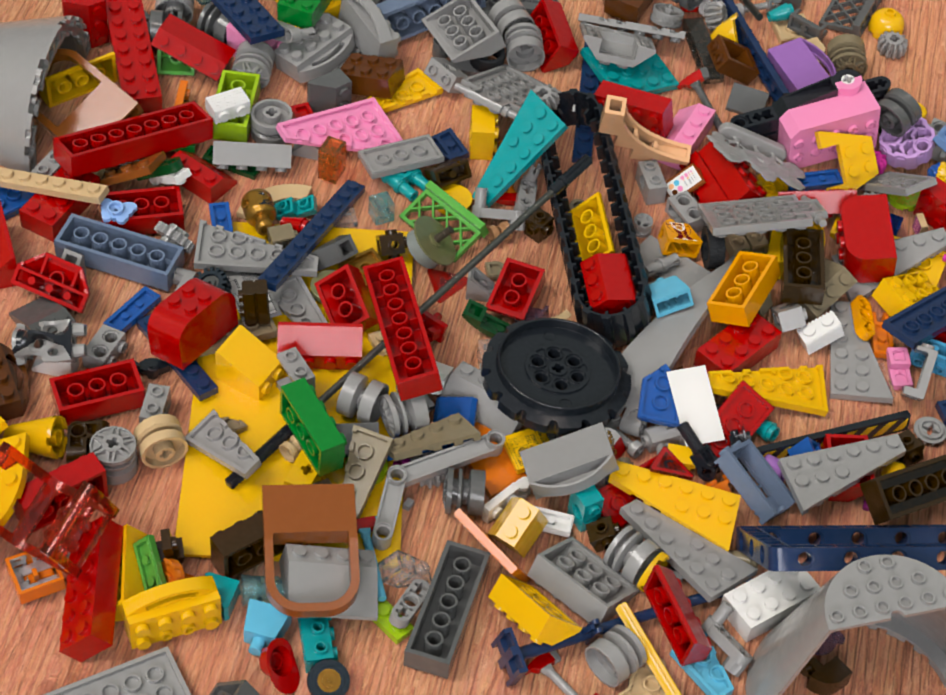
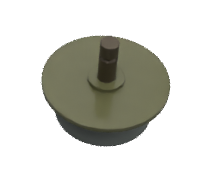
[406,216,456,269]

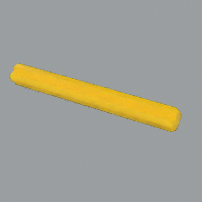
[616,602,682,695]

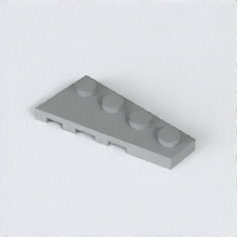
[185,409,262,479]

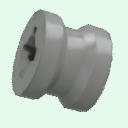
[633,213,653,238]

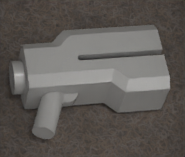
[641,422,686,461]

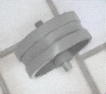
[650,3,684,29]

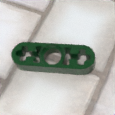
[136,157,184,181]

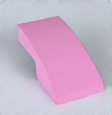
[886,347,913,390]

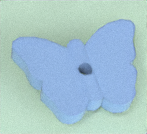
[100,198,138,225]

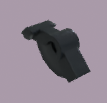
[134,358,170,379]

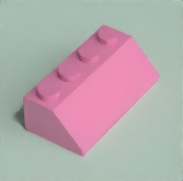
[653,103,716,171]

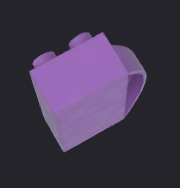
[767,37,837,93]

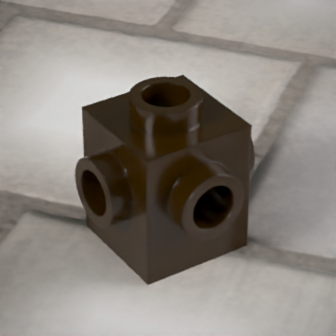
[524,208,554,244]
[376,229,408,259]
[896,429,924,467]
[585,516,622,553]

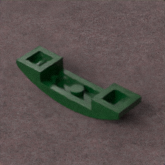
[462,299,511,338]

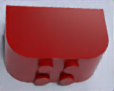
[835,194,897,283]
[147,278,238,370]

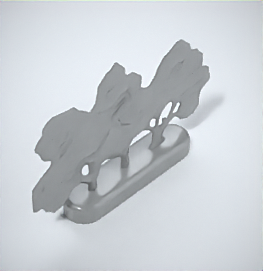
[706,122,805,191]

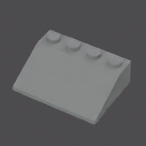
[421,0,506,63]
[527,536,640,624]
[279,544,378,621]

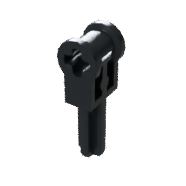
[677,421,721,482]

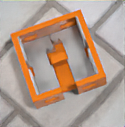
[5,544,66,605]

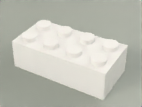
[720,561,821,643]

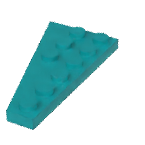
[472,90,569,208]

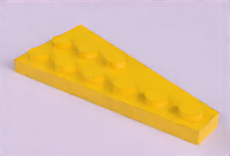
[707,365,828,417]
[608,460,741,551]

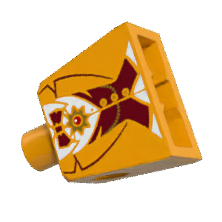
[658,219,703,258]

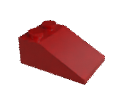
[486,257,545,321]

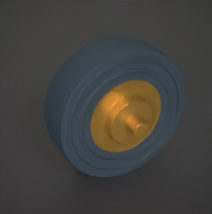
[307,659,350,695]

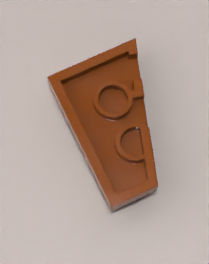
[100,151,167,186]

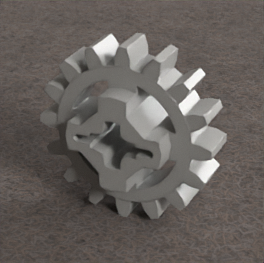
[154,221,195,254]

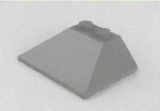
[579,22,656,69]

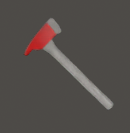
[525,650,578,695]

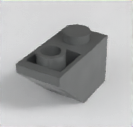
[310,234,359,271]

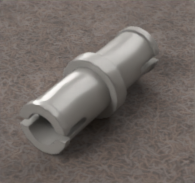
[644,253,680,278]

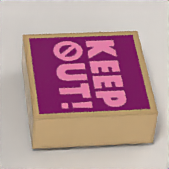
[912,213,928,234]

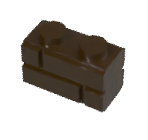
[424,156,472,188]
[238,279,270,326]

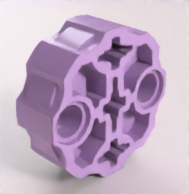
[879,117,935,170]

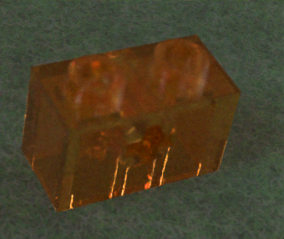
[318,136,346,184]

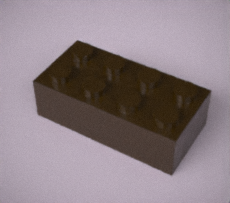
[780,228,825,305]

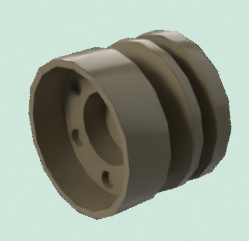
[826,34,868,77]

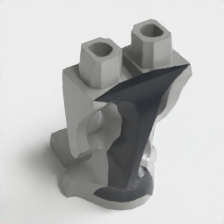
[11,319,87,366]

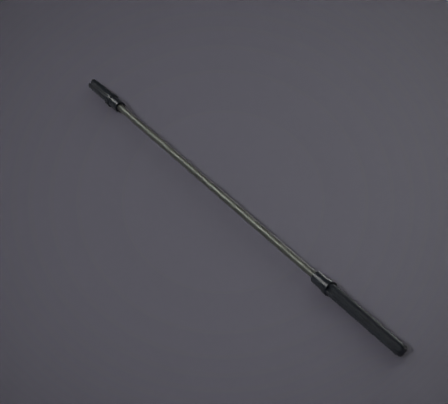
[225,154,592,489]

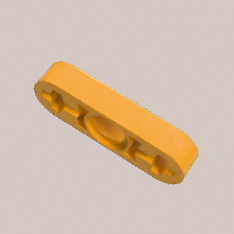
[850,295,876,341]

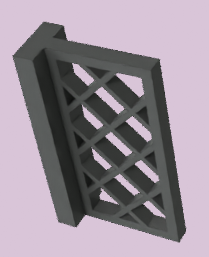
[819,0,882,38]

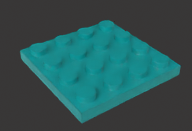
[580,47,679,94]

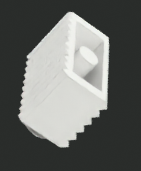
[205,87,250,124]
[797,310,844,355]

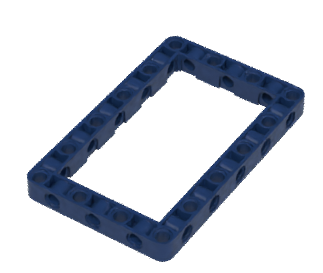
[736,524,946,572]

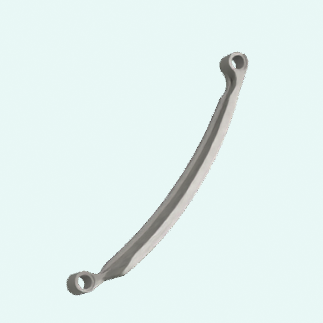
[619,255,736,438]

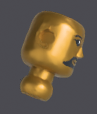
[241,188,277,236]

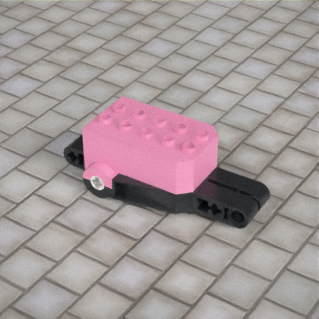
[730,69,891,169]

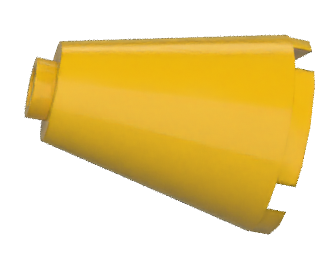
[3,415,68,459]

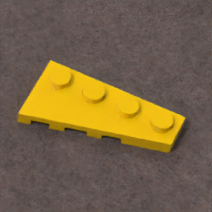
[367,68,443,113]

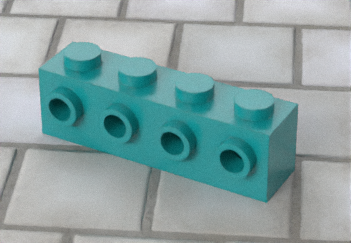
[298,617,338,673]

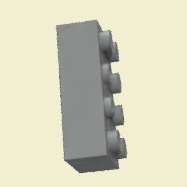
[338,0,401,58]
[274,12,355,83]
[520,422,619,500]

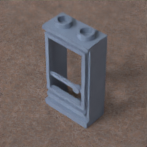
[714,439,796,525]

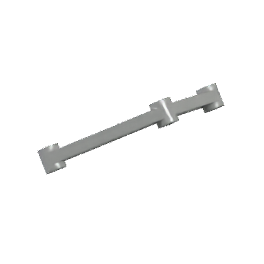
[371,429,506,550]

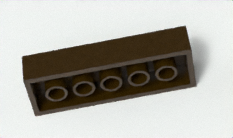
[860,454,946,525]
[210,478,332,578]

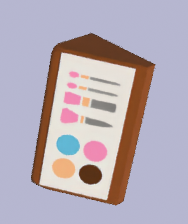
[666,163,706,197]

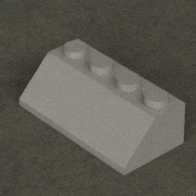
[212,141,292,172]
[439,361,523,436]

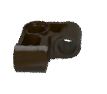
[66,420,110,464]

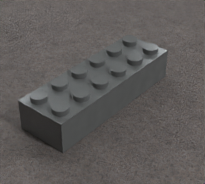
[403,540,490,679]

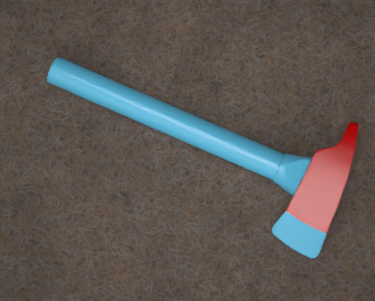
[356,516,387,602]

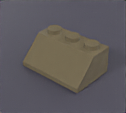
[799,258,858,323]

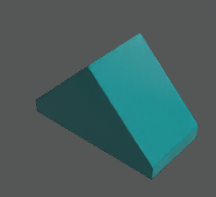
[205,572,240,621]

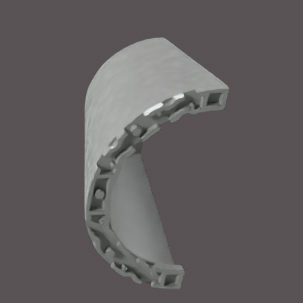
[0,15,91,172]
[745,554,946,695]

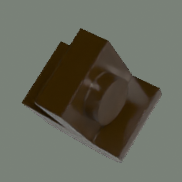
[156,528,185,564]
[800,656,853,695]

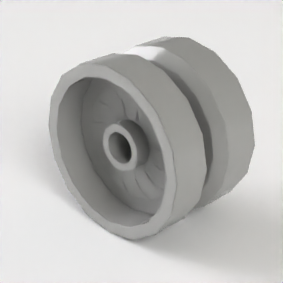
[250,99,293,144]

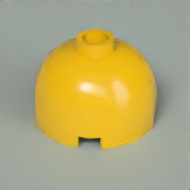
[868,8,904,40]

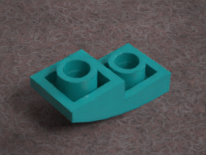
[275,194,318,220]

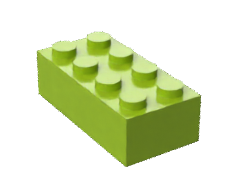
[213,70,261,142]

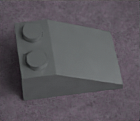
[9,297,77,348]

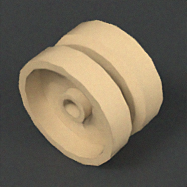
[133,414,188,468]

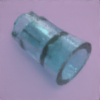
[240,574,284,607]

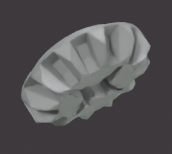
[913,417,946,446]

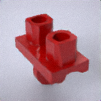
[419,306,448,343]

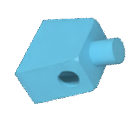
[649,276,694,318]
[244,598,292,656]

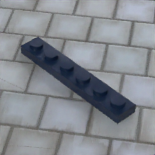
[136,314,218,401]

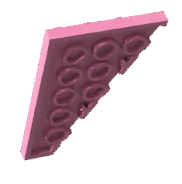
[276,97,403,152]

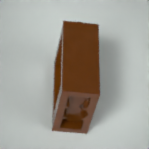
[707,34,760,85]

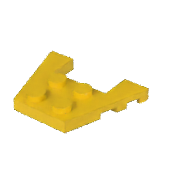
[815,131,879,190]

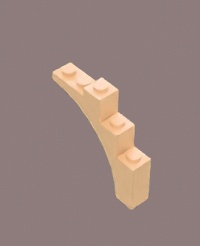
[598,95,692,166]

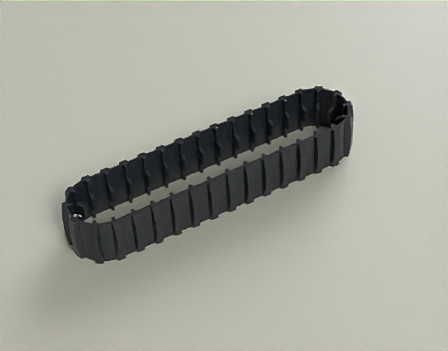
[540,89,653,350]

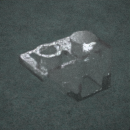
[378,550,432,588]

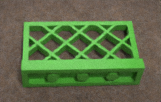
[399,180,489,263]

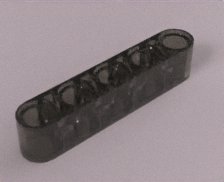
[682,17,724,84]

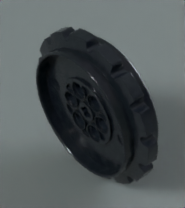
[481,318,631,436]

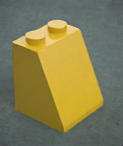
[215,325,284,401]
[487,497,549,558]

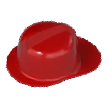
[259,638,300,694]

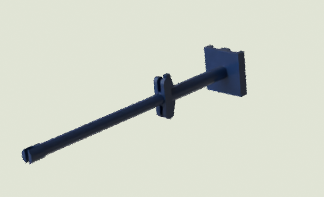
[491,588,735,687]

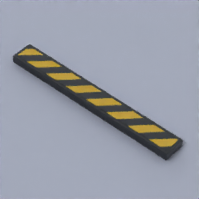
[756,410,911,458]

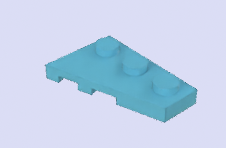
[670,630,734,695]

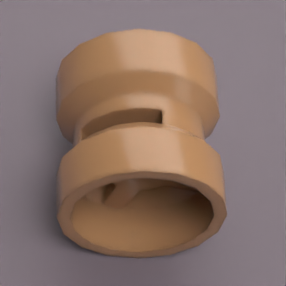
[487,221,513,243]

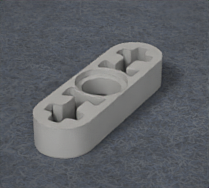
[389,579,430,629]

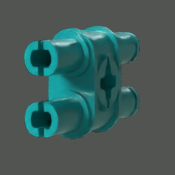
[381,169,429,202]

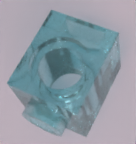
[368,191,395,226]

